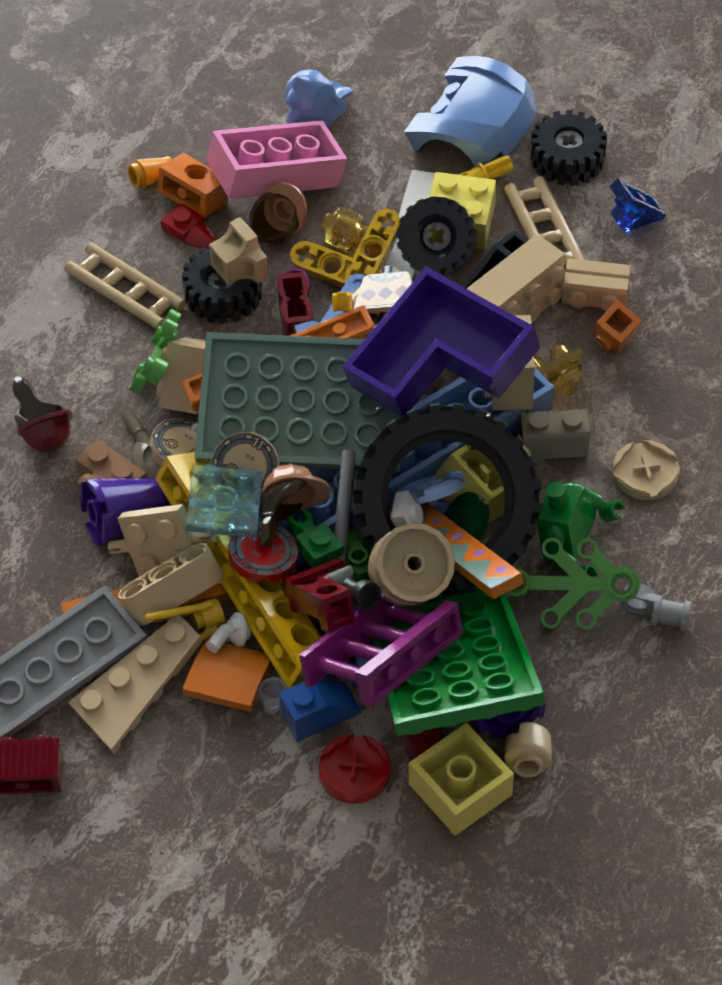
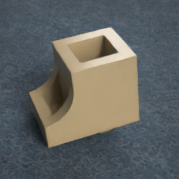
[209,217,269,285]

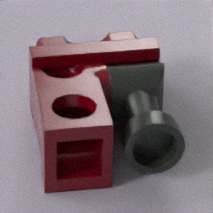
[282,558,381,633]

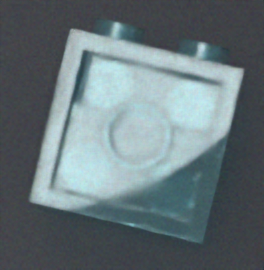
[186,464,262,538]

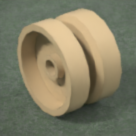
[368,523,455,607]

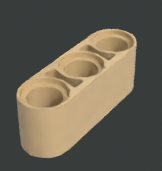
[118,543,223,626]

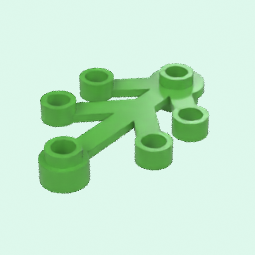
[128,308,181,395]
[507,537,640,630]

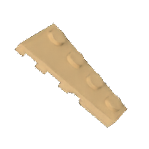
[68,615,203,755]

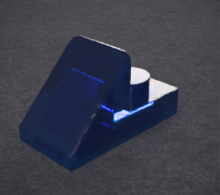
[609,178,666,232]

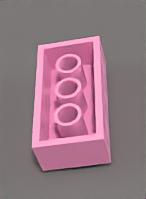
[206,120,347,199]

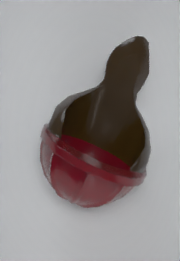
[12,376,73,452]

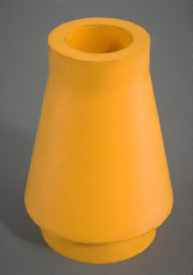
[127,156,172,189]

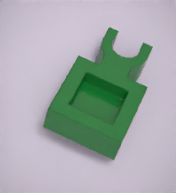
[287,509,344,568]

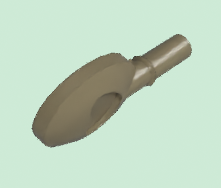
[121,409,161,479]

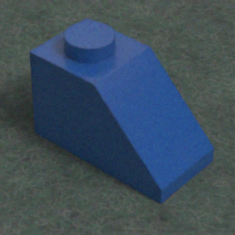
[279,679,361,742]

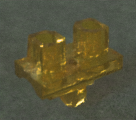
[534,342,585,396]

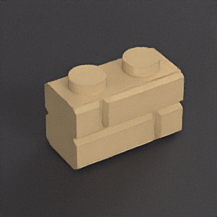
[562,258,631,311]

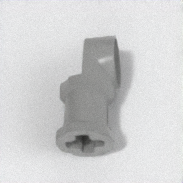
[621,583,691,632]

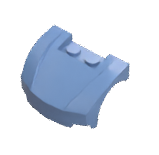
[404,56,537,167]

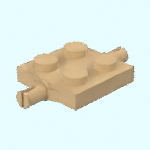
[108,504,217,577]

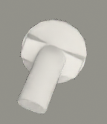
[206,612,251,653]

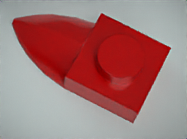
[161,203,217,249]

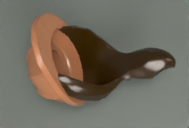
[249,182,307,245]
[257,463,330,548]

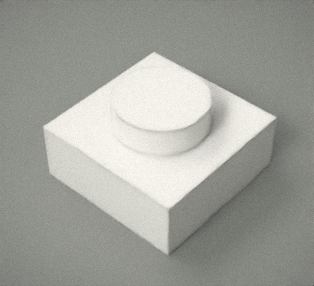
[390,490,423,527]

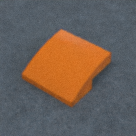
[182,639,272,713]

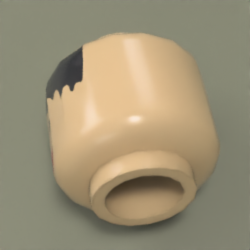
[504,722,552,778]

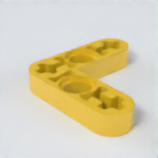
[290,209,401,288]

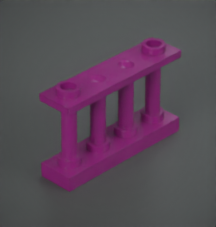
[299,597,463,707]

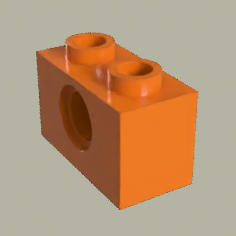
[158,152,228,218]

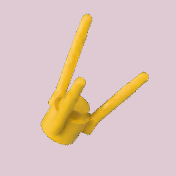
[145,598,225,641]

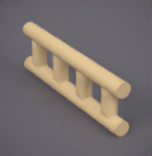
[504,176,585,265]
[64,242,186,329]

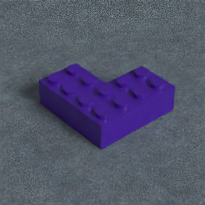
[342,267,540,417]

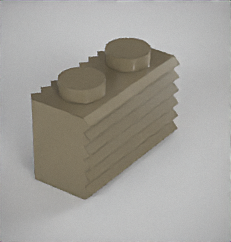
[519,408,590,460]

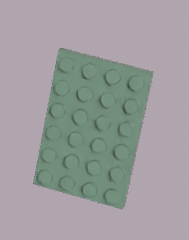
[195,332,401,472]

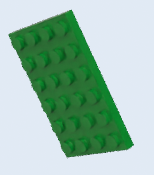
[372,588,545,736]

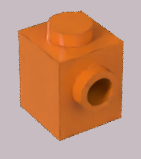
[593,299,642,355]

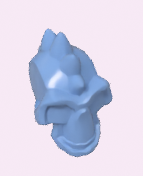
[285,69,353,127]

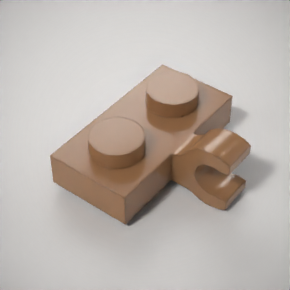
[75,439,146,495]

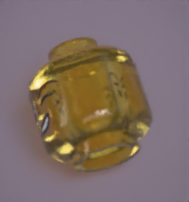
[321,207,369,252]

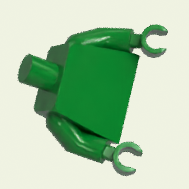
[537,481,625,577]

